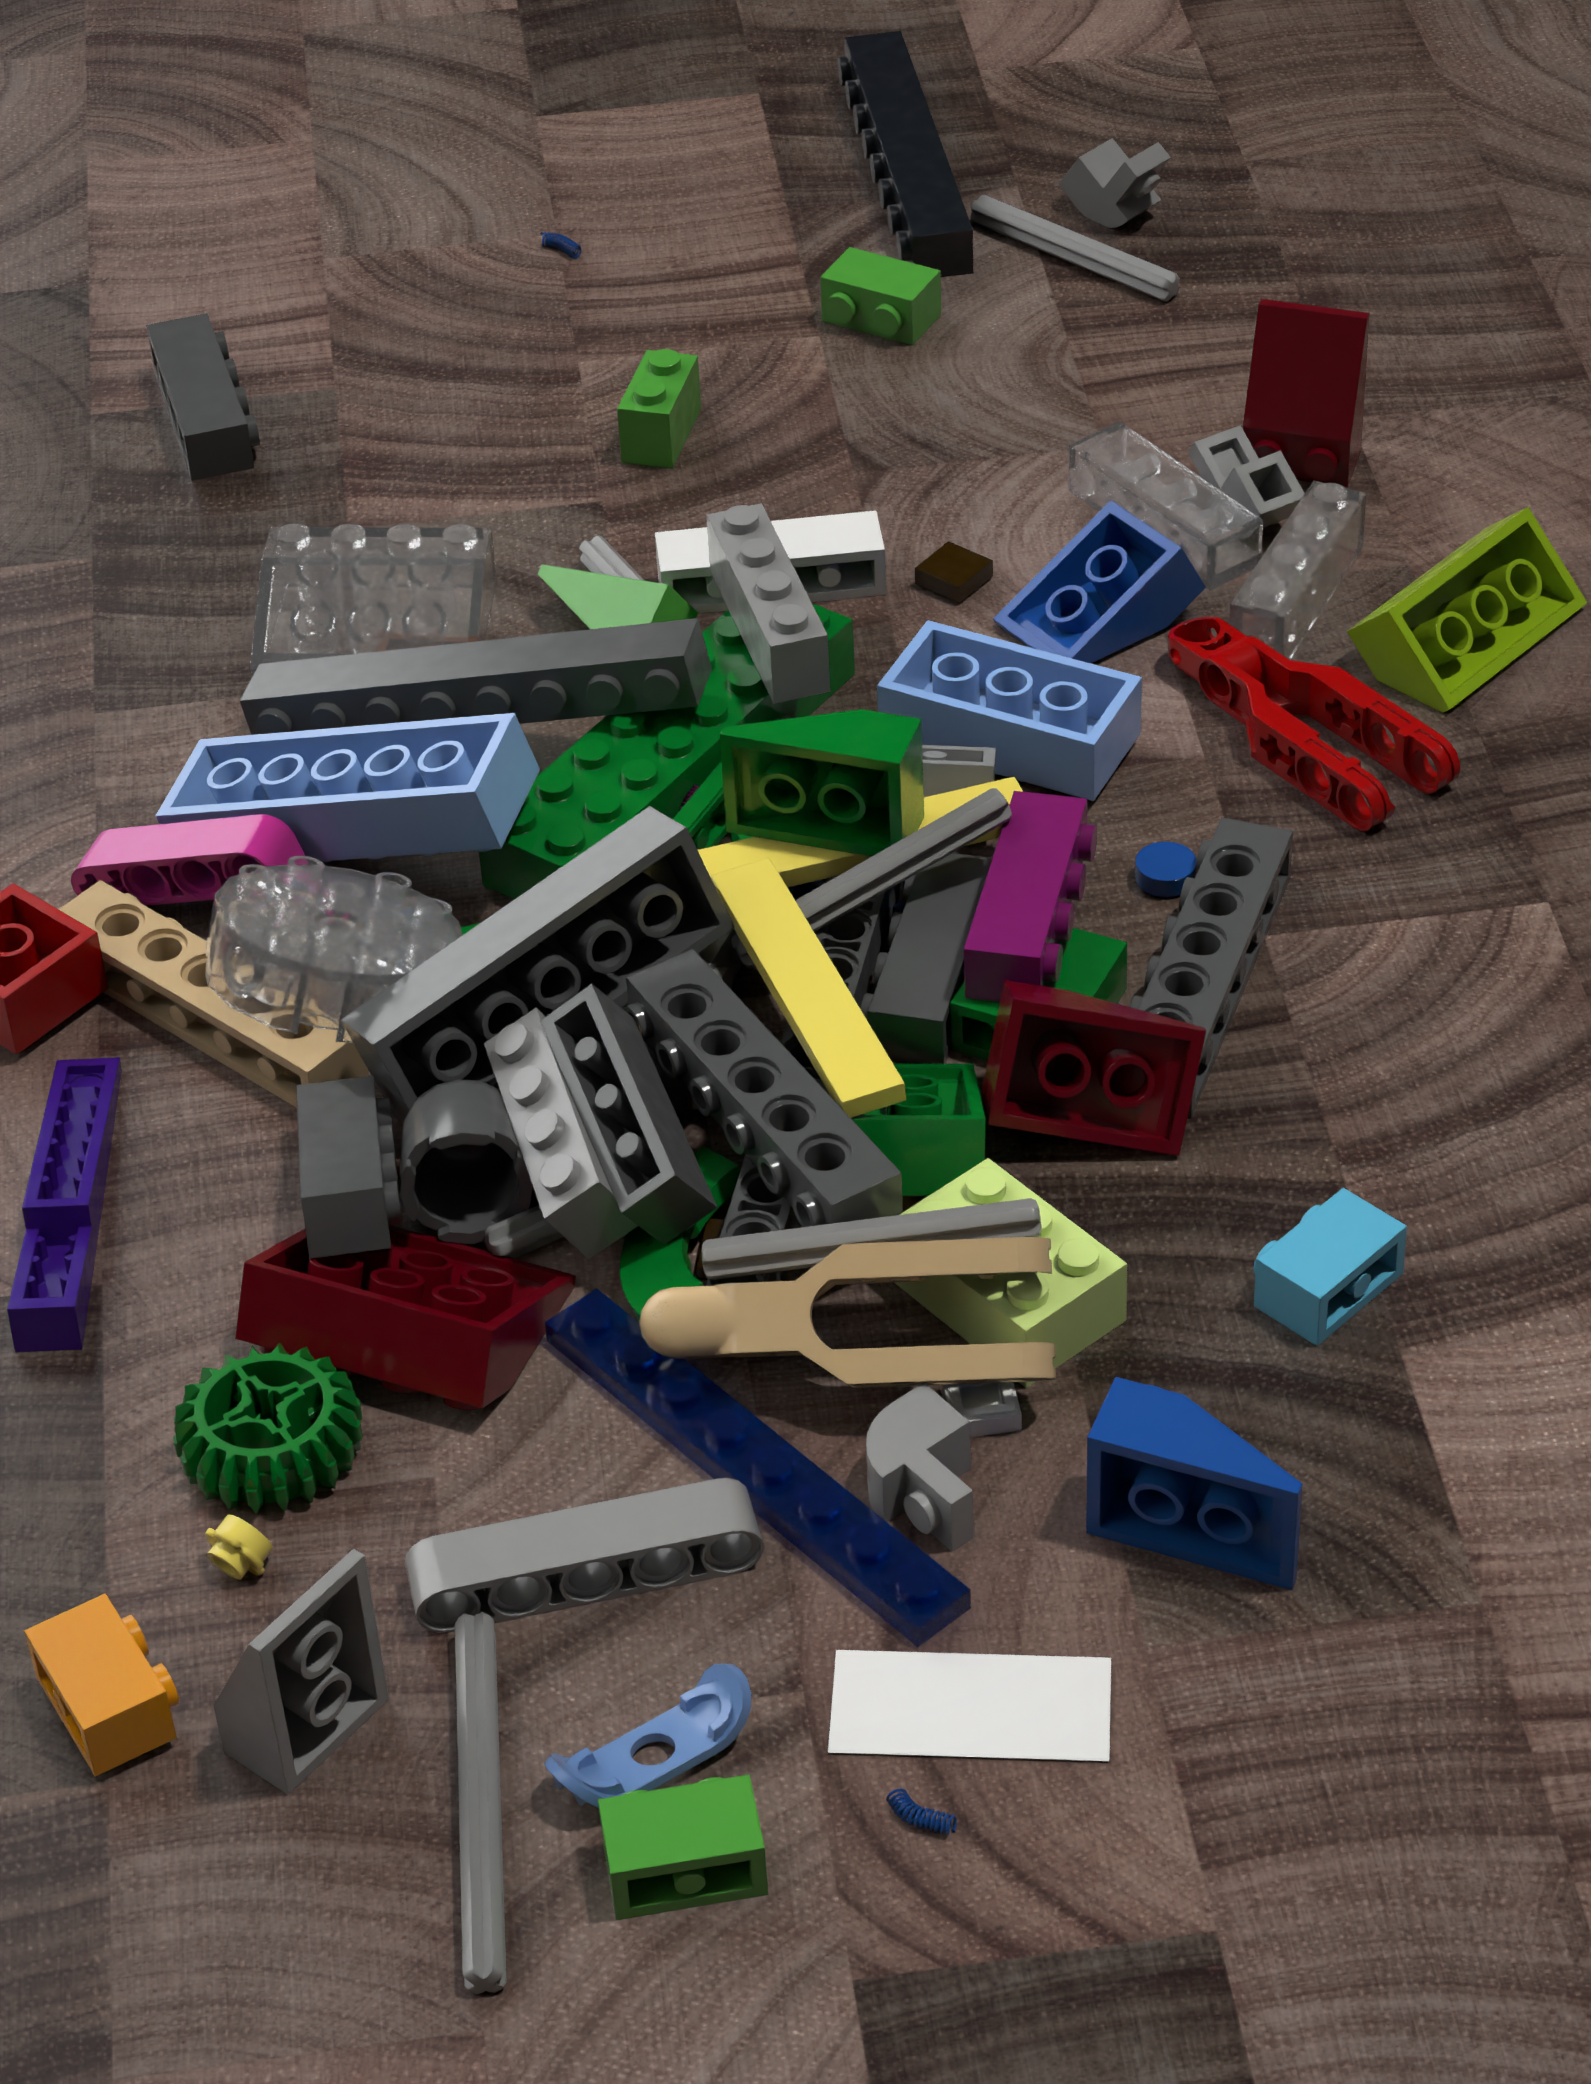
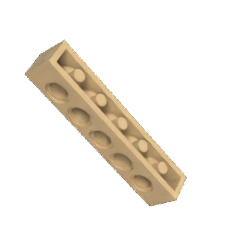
[59,880,369,1108]

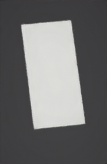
[828,1650,1111,1762]

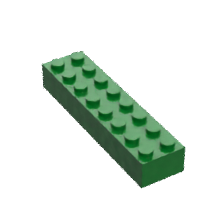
[479,603,855,899]

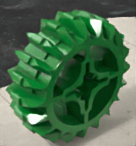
[173,1343,363,1515]

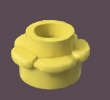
[205,1515,273,1580]

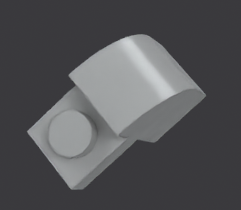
[1058,138,1171,228]
[1188,425,1307,536]
[866,1382,974,1552]

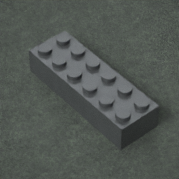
[341,806,735,1124]

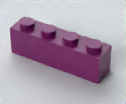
[964,791,1097,1002]

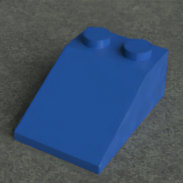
[993,500,1206,663]
[1086,1377,1303,1590]

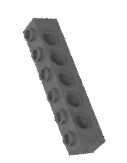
[1130,817,1293,1118]
[624,949,903,1227]

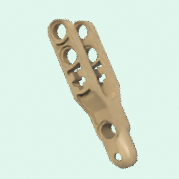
[639,1237,1056,1388]

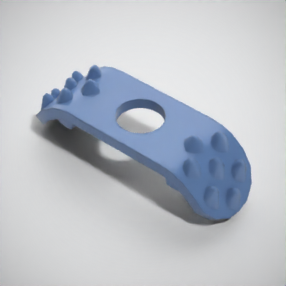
[544,1664,751,1808]

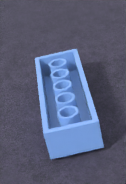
[156,713,540,863]

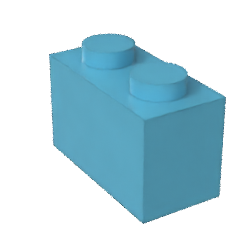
[1253,1188,1407,1346]

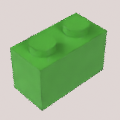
[820,247,941,345]
[617,349,701,468]
[598,1774,768,1920]

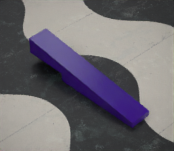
[7,1057,122,1352]

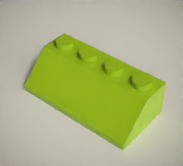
[1346,507,1588,713]

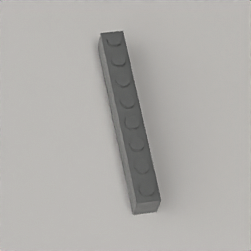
[240,618,712,735]

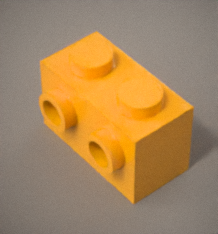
[24,1593,180,1777]

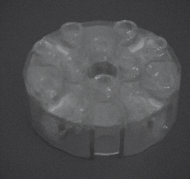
[205,856,463,1043]

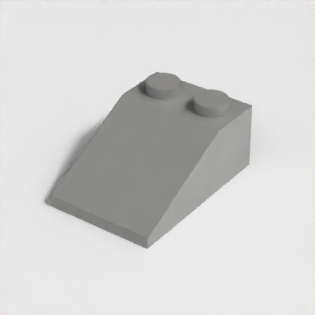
[213,1548,389,1795]

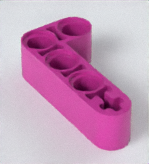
[71,814,321,943]

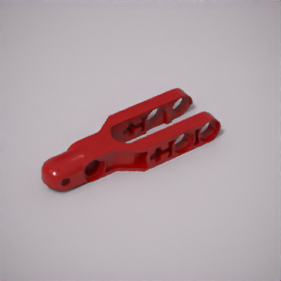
[1168,616,1461,831]

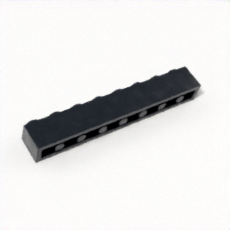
[837,31,974,277]

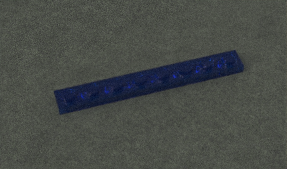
[545,1288,971,1647]

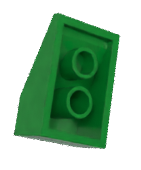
[719,709,924,857]
[851,1064,985,1199]

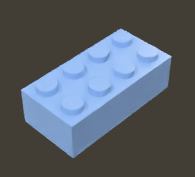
[877,620,1142,801]

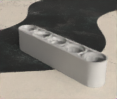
[405,1478,764,1633]

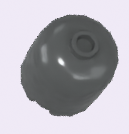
[399,1079,533,1244]

